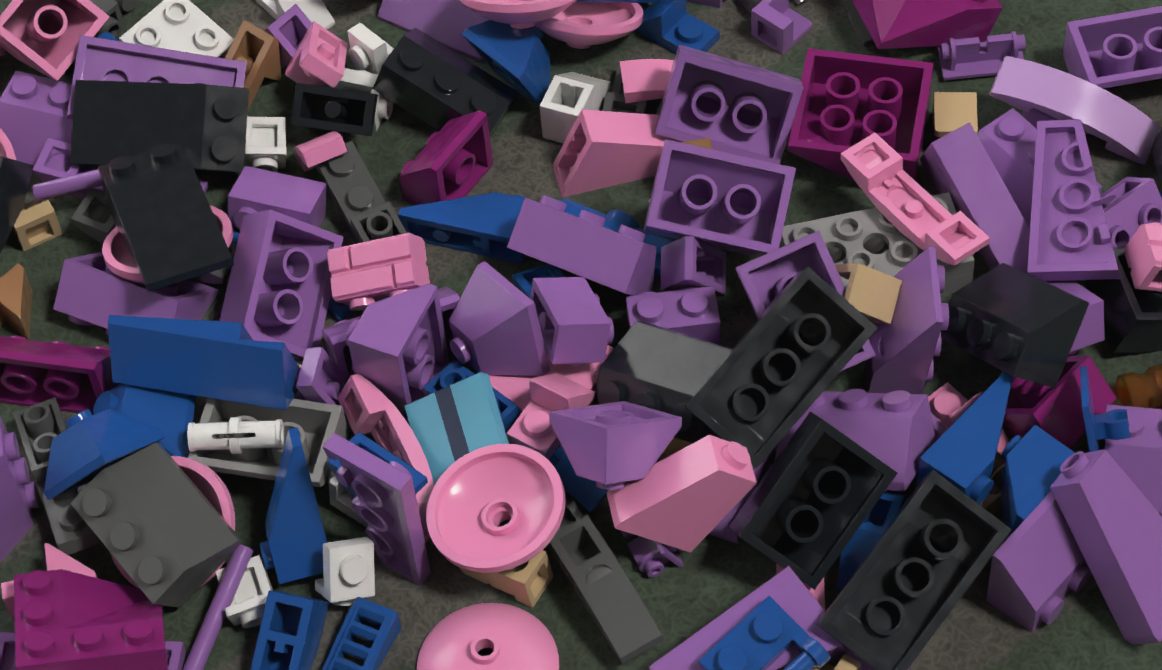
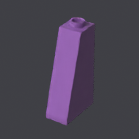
[919,122,1030,273]
[1050,449,1162,645]
[649,566,848,670]

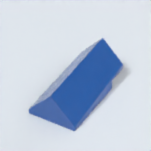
[107,315,300,410]

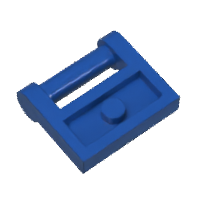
[698,596,831,670]

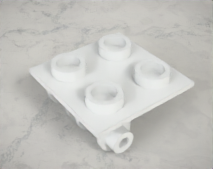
[119,0,234,57]

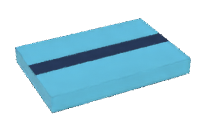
[404,372,509,485]

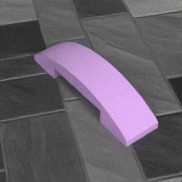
[989,56,1160,164]

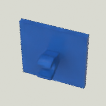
[1080,366,1130,452]

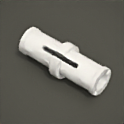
[187,417,284,454]

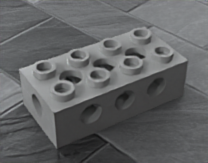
[779,192,975,296]

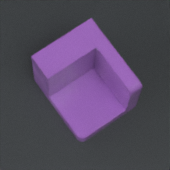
[751,0,812,55]

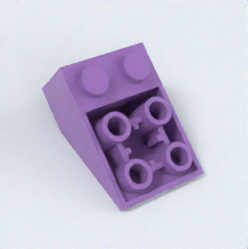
[864,247,949,394]

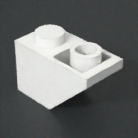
[540,72,611,144]

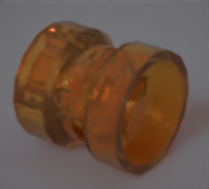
[1116,364,1162,409]

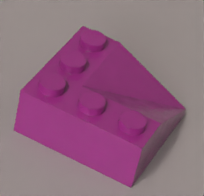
[852,0,1003,49]
[788,48,934,182]
[14,569,168,670]

